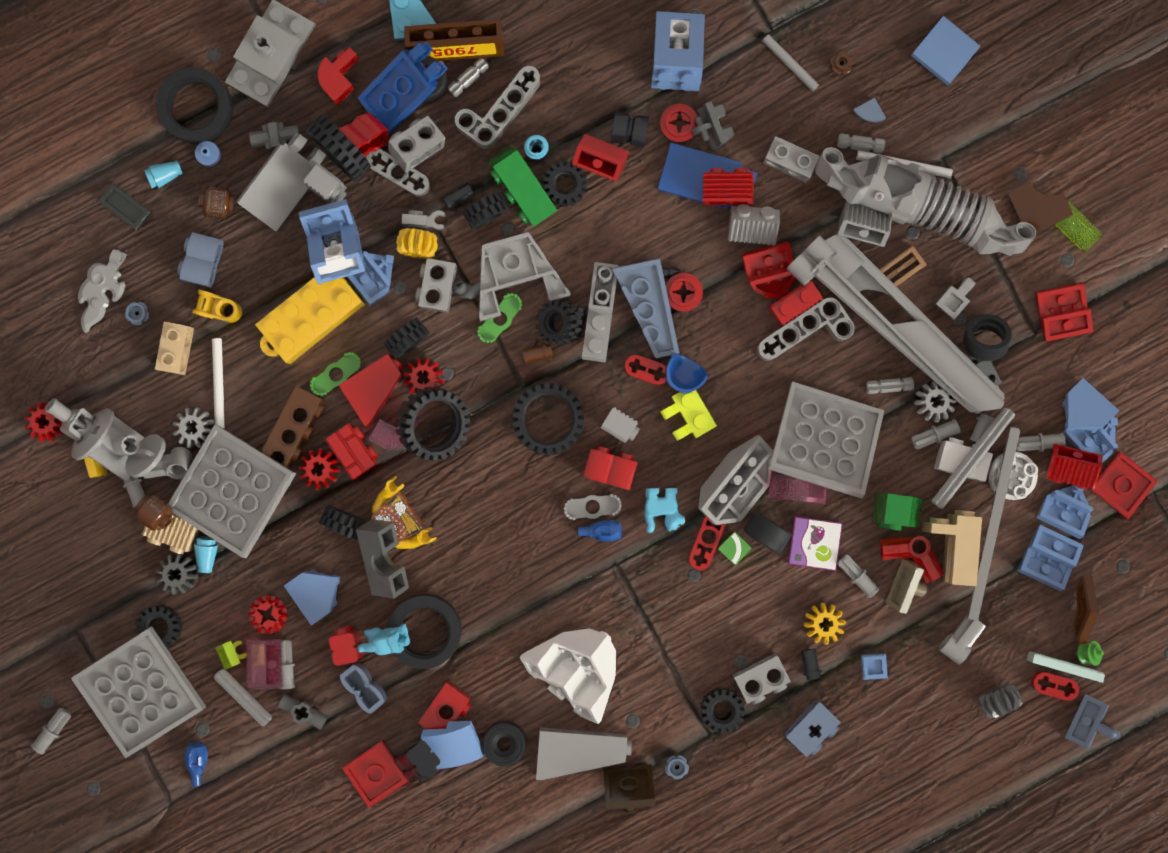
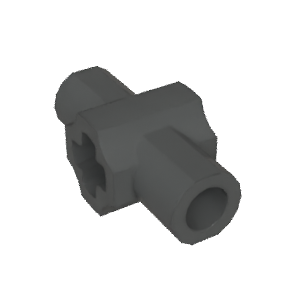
[249,122,299,151]
[278,694,328,730]

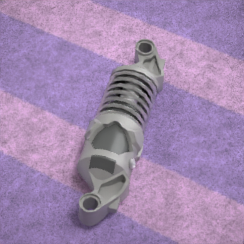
[815,147,1036,256]

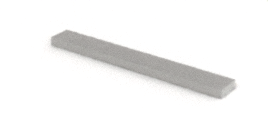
[967,427,1020,621]

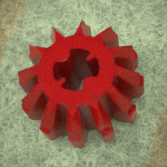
[403,358,445,394]
[24,401,63,442]
[298,449,341,490]

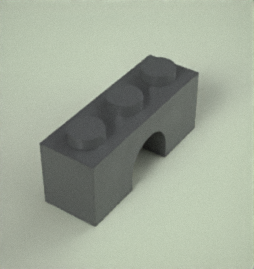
[356,519,409,599]

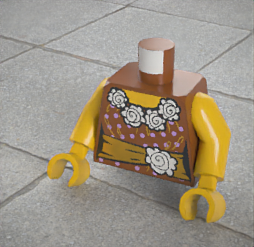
[370,476,437,549]

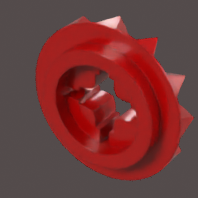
[660,104,698,143]
[666,273,703,312]
[248,595,288,634]

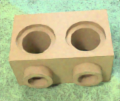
[155,322,194,375]

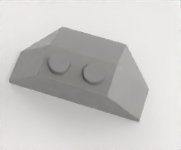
[698,435,773,525]

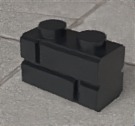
[394,741,440,783]

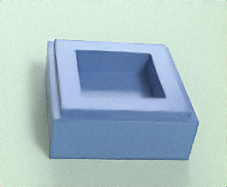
[861,653,888,680]

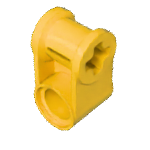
[192,290,242,323]

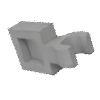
[402,210,445,230]
[935,277,976,320]

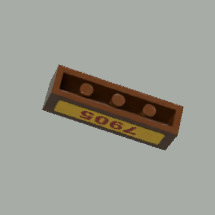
[404,19,504,61]

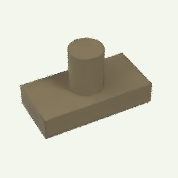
[885,559,927,614]

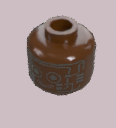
[198,186,234,219]
[135,494,173,531]

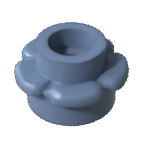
[125,302,149,325]
[665,755,689,779]

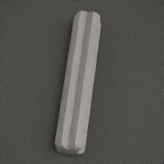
[214,669,272,726]

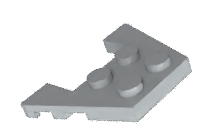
[479,232,571,322]

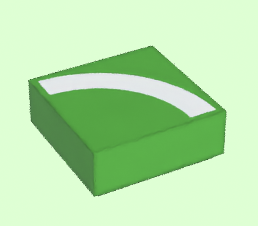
[717,531,752,565]

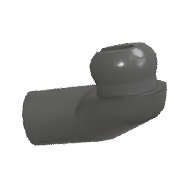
[453,280,480,300]

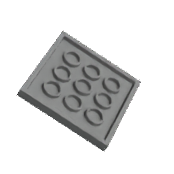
[768,381,884,499]
[169,424,296,558]
[71,626,206,758]

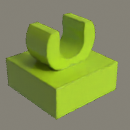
[215,641,247,669]

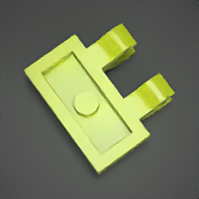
[660,390,717,441]

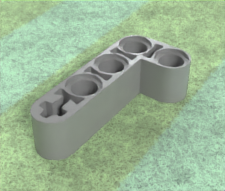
[455,66,540,149]
[756,298,854,361]

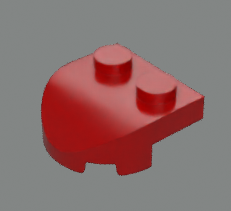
[741,241,796,299]

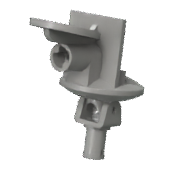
[45,398,166,482]

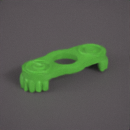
[477,293,522,343]
[310,352,361,396]

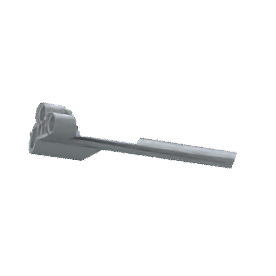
[787,234,1004,413]

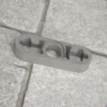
[366,149,430,196]

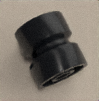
[611,111,649,148]

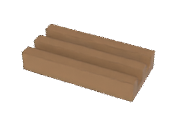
[879,245,927,287]

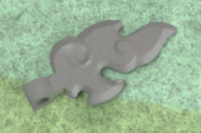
[78,249,127,333]

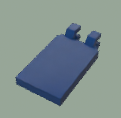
[357,42,448,135]
[658,143,757,210]

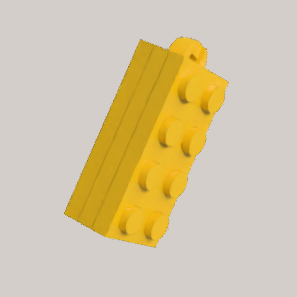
[255,277,365,364]

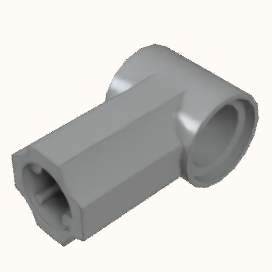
[144,447,192,479]
[938,613,986,665]

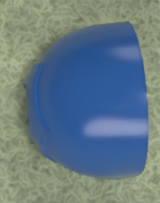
[666,353,708,393]

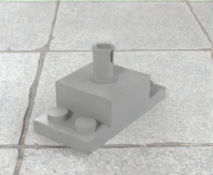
[225,0,316,107]

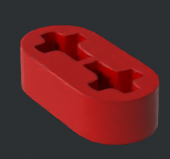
[625,355,667,385]
[1031,671,1079,701]

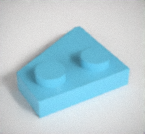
[389,0,436,41]

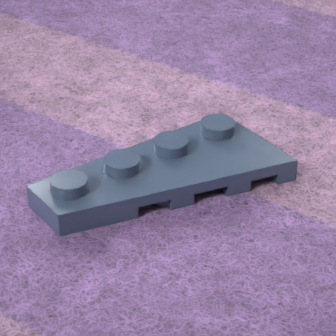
[612,258,679,358]

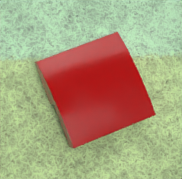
[1035,282,1093,342]

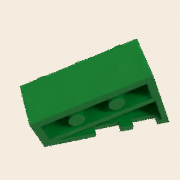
[487,146,557,227]
[872,493,923,531]

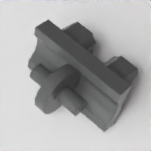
[692,101,734,151]

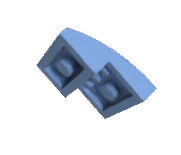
[911,16,980,86]
[1017,525,1084,592]
[421,721,484,769]

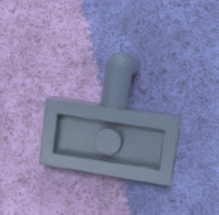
[1065,694,1121,749]

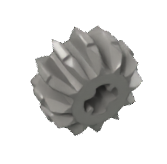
[914,381,956,422]
[173,407,214,448]

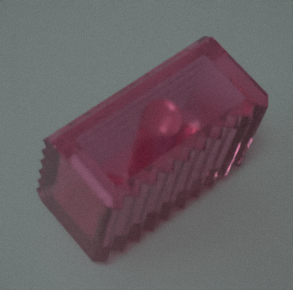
[247,637,283,690]

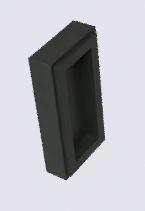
[98,182,152,232]

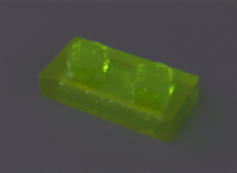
[1055,201,1103,253]

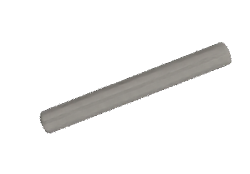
[932,408,1015,509]

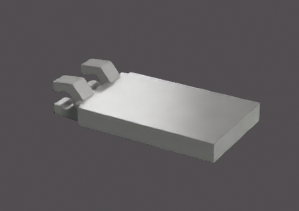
[236,132,326,231]

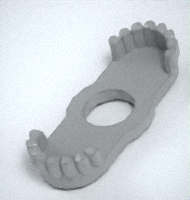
[564,494,622,520]

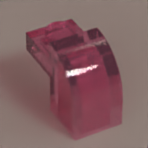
[368,412,420,450]
[768,474,826,504]

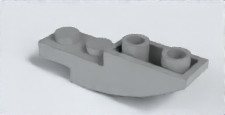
[582,262,619,362]

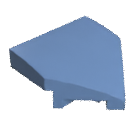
[346,251,394,307]
[1062,378,1119,433]
[1062,417,1118,463]
[1036,485,1093,539]
[284,569,340,625]

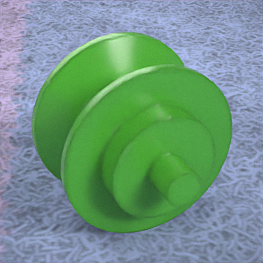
[1076,641,1104,666]

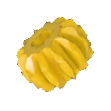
[396,228,438,259]
[804,603,846,645]

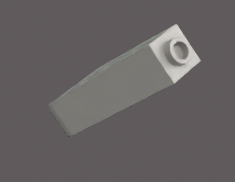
[536,727,632,780]

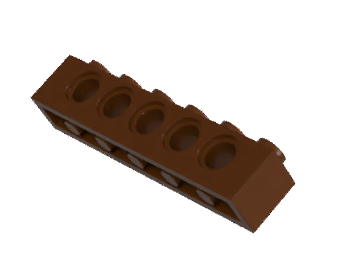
[261,386,325,471]

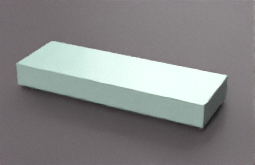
[1026,651,1105,683]

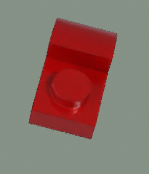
[318,48,359,106]

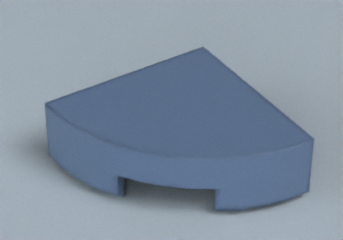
[853,98,886,123]

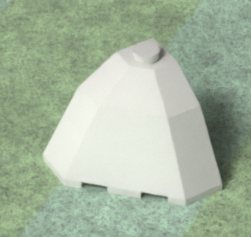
[520,628,616,724]

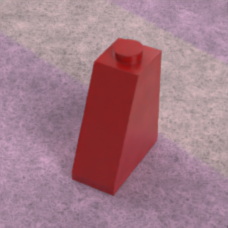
[339,354,403,427]

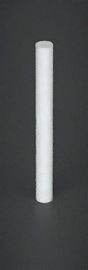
[856,150,953,179]
[212,338,225,429]

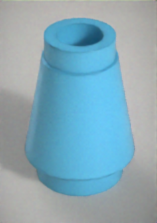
[524,135,548,159]
[144,161,183,189]
[194,536,218,573]

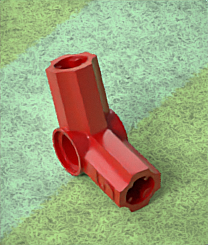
[879,535,944,584]

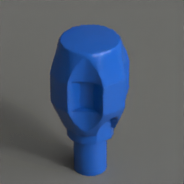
[578,520,622,541]
[185,741,208,786]

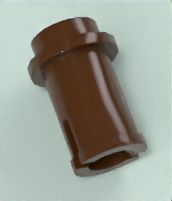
[522,342,554,364]

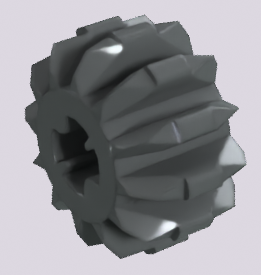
[156,554,198,595]
[978,684,1022,719]

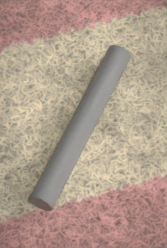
[762,34,819,92]

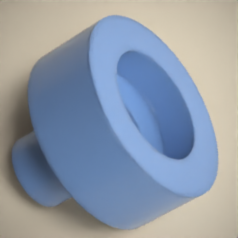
[195,141,221,167]

